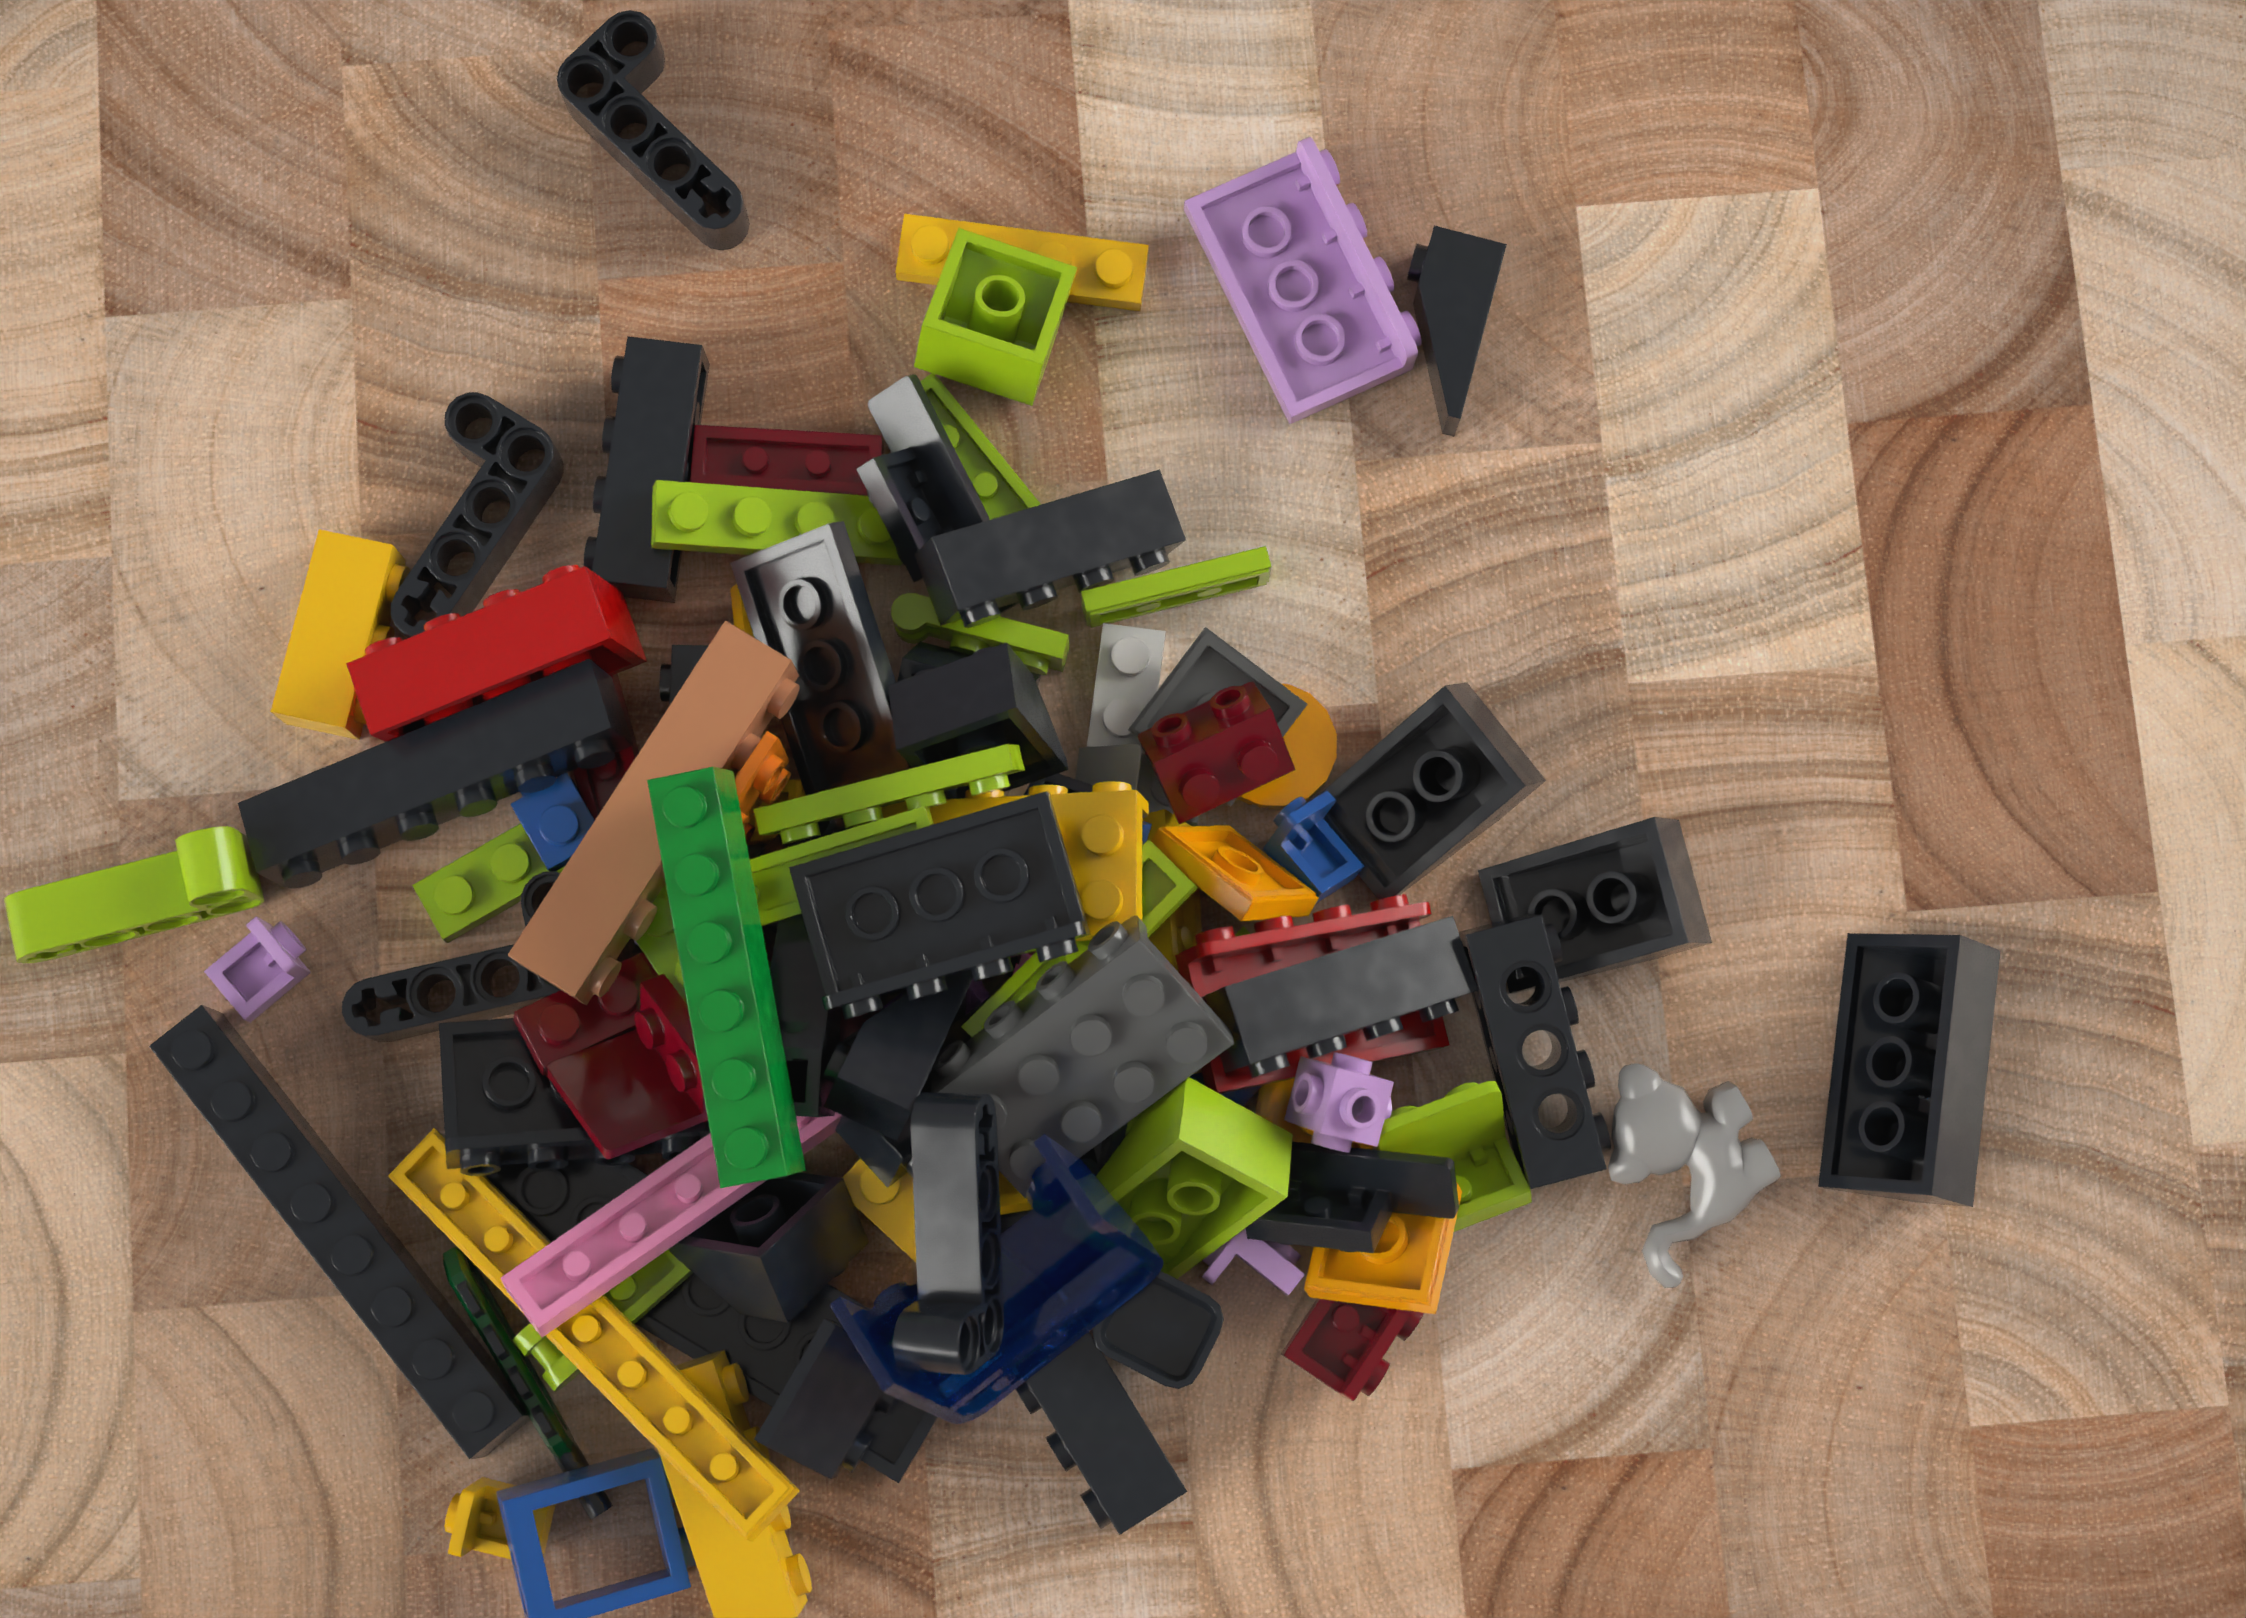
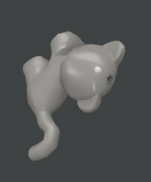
[1608,1063,1781,1288]

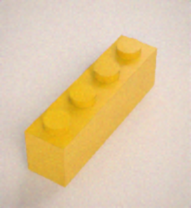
[659,1349,812,1618]

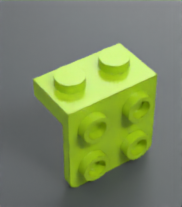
[1376,1081,1532,1232]

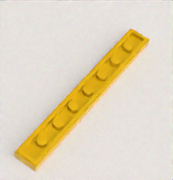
[388,1128,800,1542]

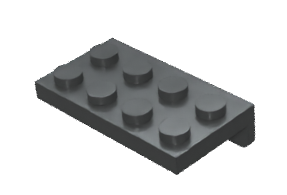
[930,916,1234,1198]

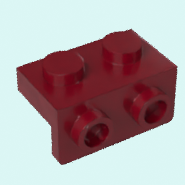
[1137,682,1296,825]
[1281,1299,1424,1401]

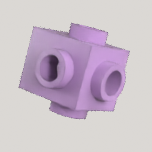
[1284,1052,1394,1153]

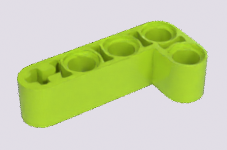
[4,826,265,963]

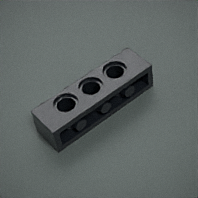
[1459,913,1611,1189]

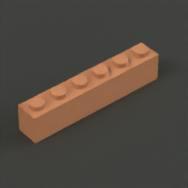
[508,620,800,1006]

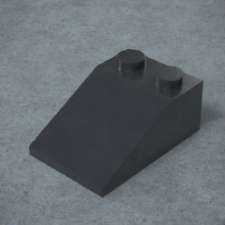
[1318,682,1546,900]
[1478,817,1712,993]

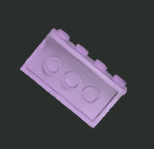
[1184,137,1422,424]

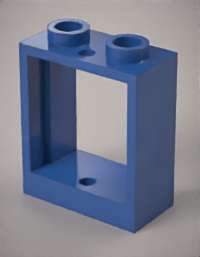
[496,1448,696,1618]

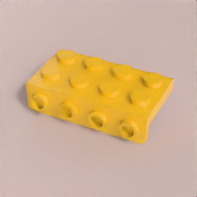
[881,781,1149,941]

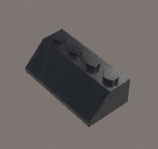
[1818,933,2001,1207]

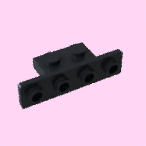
[856,374,1019,614]
[1246,1141,1459,1253]

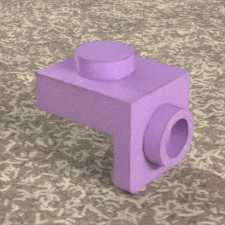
[204,916,311,1023]
[1202,1228,1305,1296]

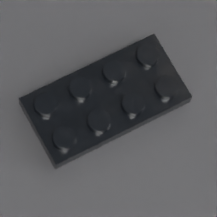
[730,521,912,796]

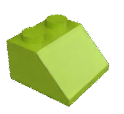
[914,228,1077,406]

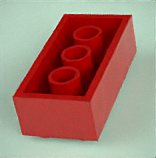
[346,565,647,742]

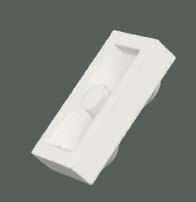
[1087,623,1166,753]

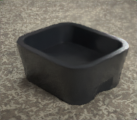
[1092,1263,1224,1389]

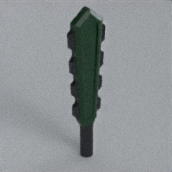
[443,1247,613,1519]

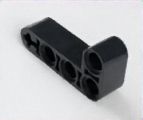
[557,10,750,251]
[391,392,564,638]
[342,871,561,1042]
[893,1092,1004,1375]

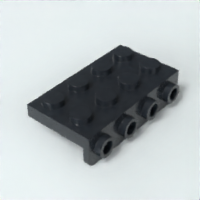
[789,791,1091,1020]
[439,1018,710,1176]

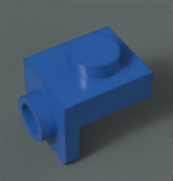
[510,773,595,871]
[1263,791,1364,903]

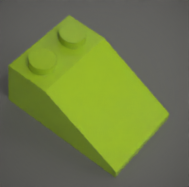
[1062,1077,1293,1279]

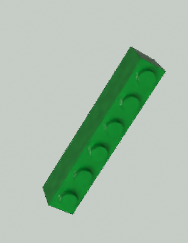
[647,767,806,1188]

